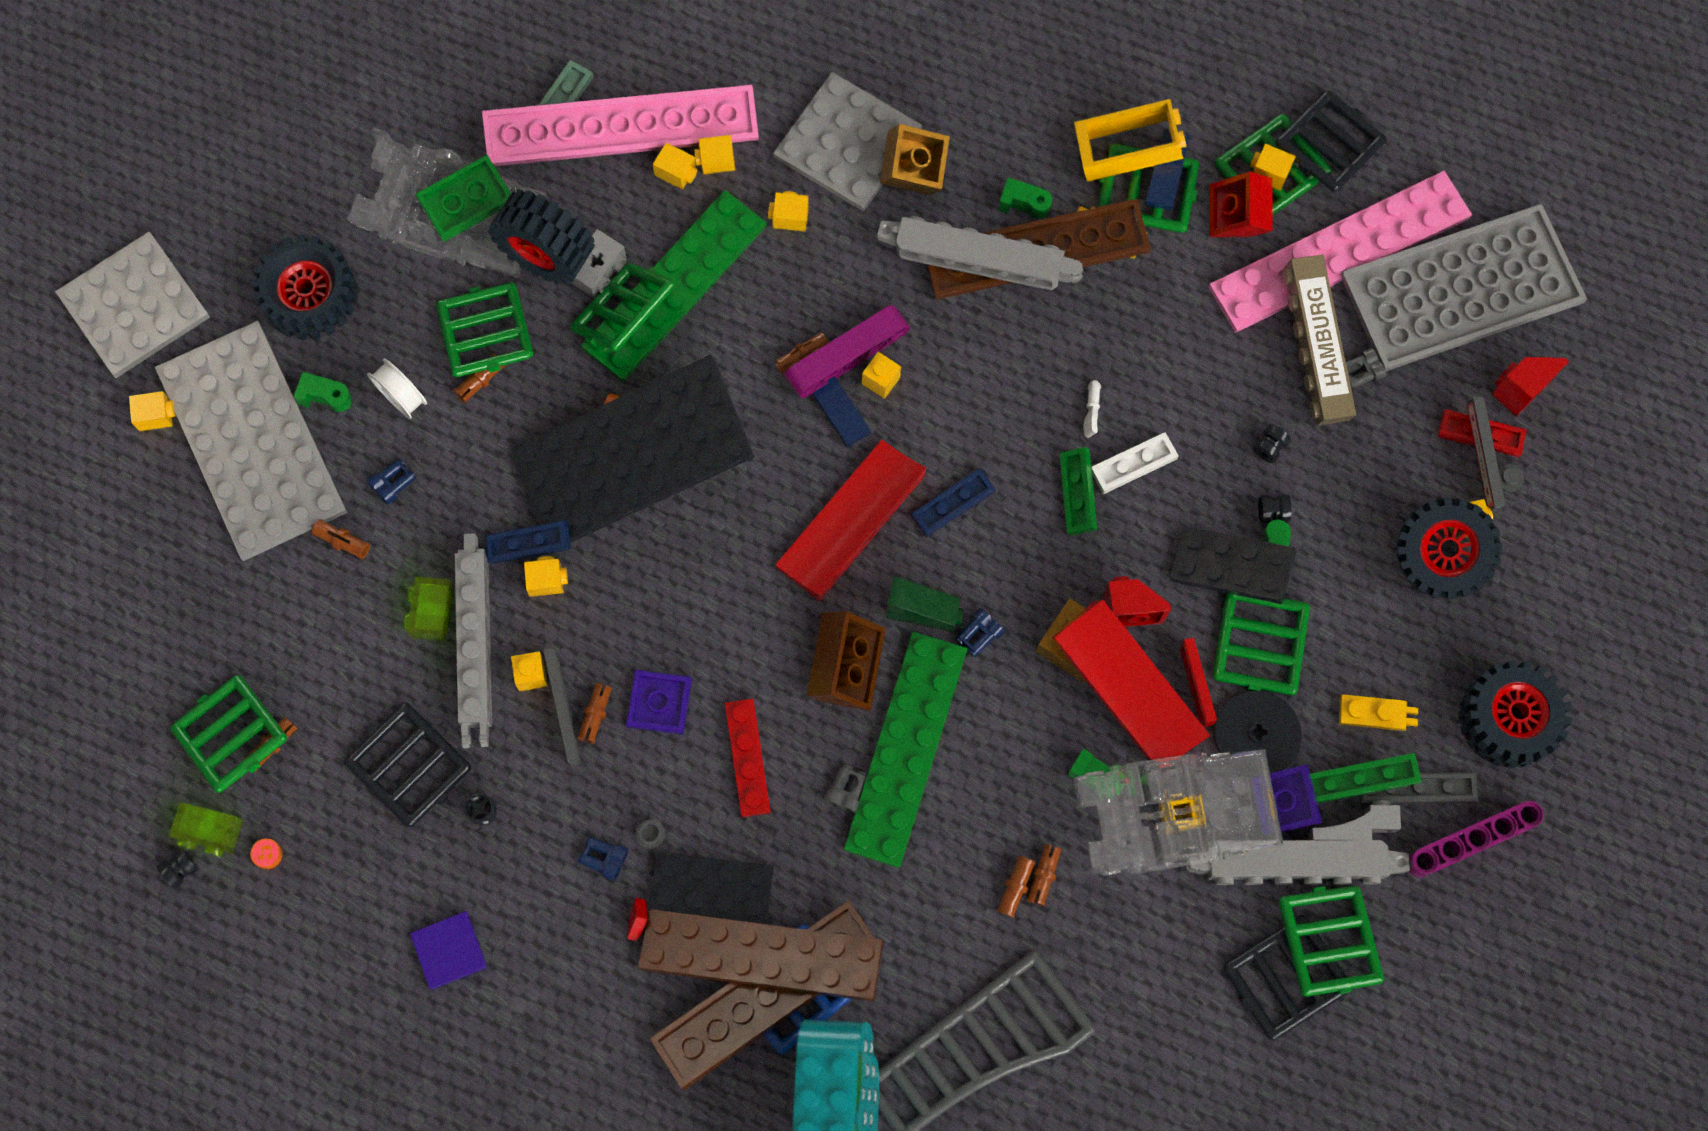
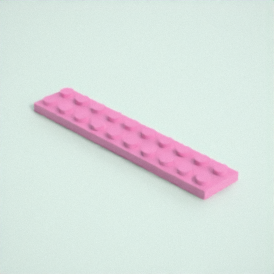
[482,85,759,166]
[1208,171,1472,333]

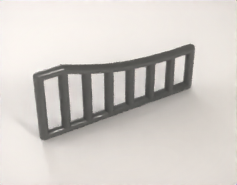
[878,951,1095,1131]

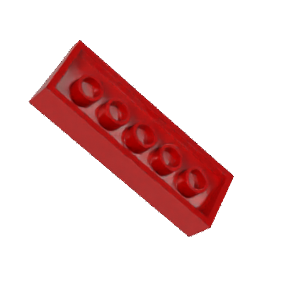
[775,440,926,602]
[1051,600,1210,773]

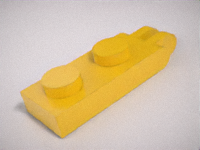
[1339,694,1418,731]

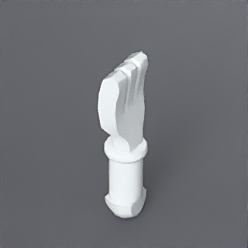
[1084,380,1101,438]

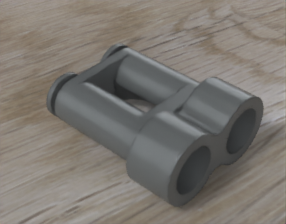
[1346,348,1386,389]
[823,764,867,814]

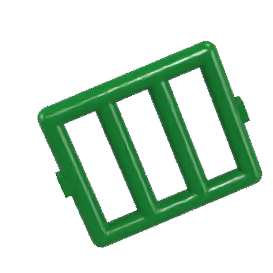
[1214,114,1332,215]
[1098,143,1199,233]
[570,263,676,352]
[436,282,534,377]
[1212,593,1310,696]
[170,675,287,793]
[1278,885,1384,997]

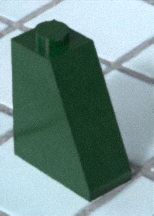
[886,577,964,632]

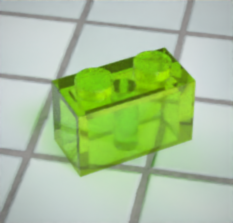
[404,577,454,641]
[169,802,243,857]

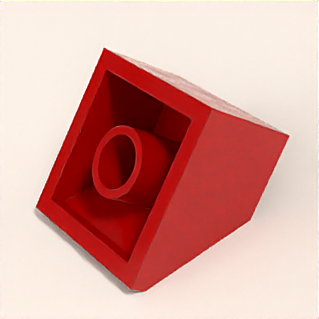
[1210,171,1273,237]
[1491,357,1569,416]
[1102,576,1171,627]

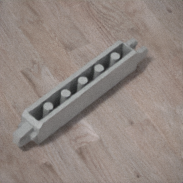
[878,216,1083,290]
[455,533,492,748]
[1184,840,1410,885]

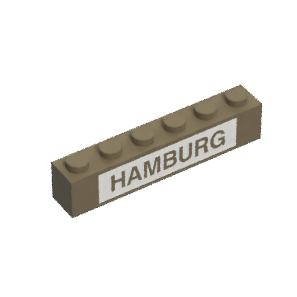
[1282,254,1357,426]

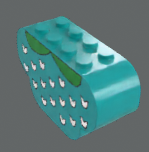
[793,1020,879,1131]

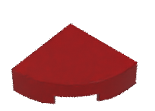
[627,898,647,941]

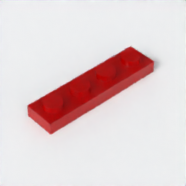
[725,699,771,818]

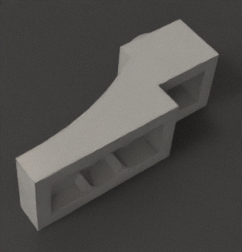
[1307,800,1401,840]

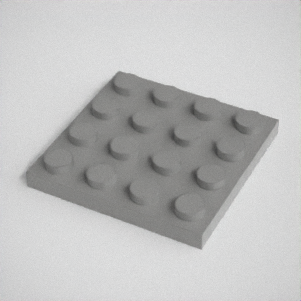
[773,72,922,212]
[55,231,210,378]

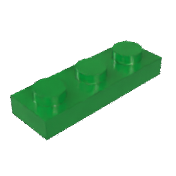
[1059,447,1097,536]

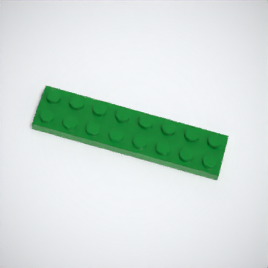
[581,190,767,382]
[844,632,968,868]

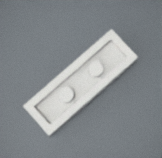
[1091,432,1178,494]

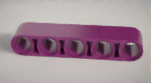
[784,305,911,398]
[1408,801,1544,878]

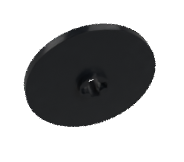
[1214,691,1302,777]

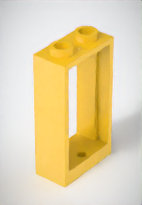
[1074,99,1186,182]

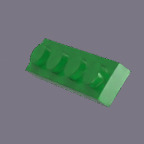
[1310,753,1422,804]

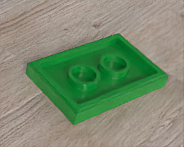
[415,155,511,242]

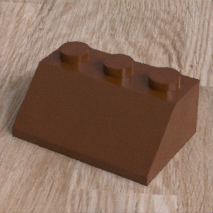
[806,611,886,711]

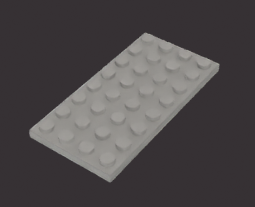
[1341,204,1587,371]
[155,321,348,561]

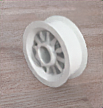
[367,358,427,419]

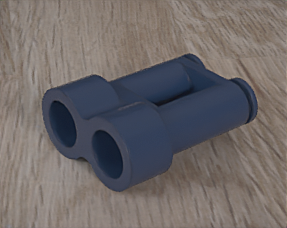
[366,458,417,505]
[955,608,1005,658]
[578,836,629,881]

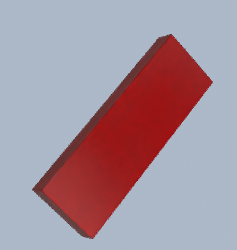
[1437,409,1527,457]
[1179,637,1217,728]

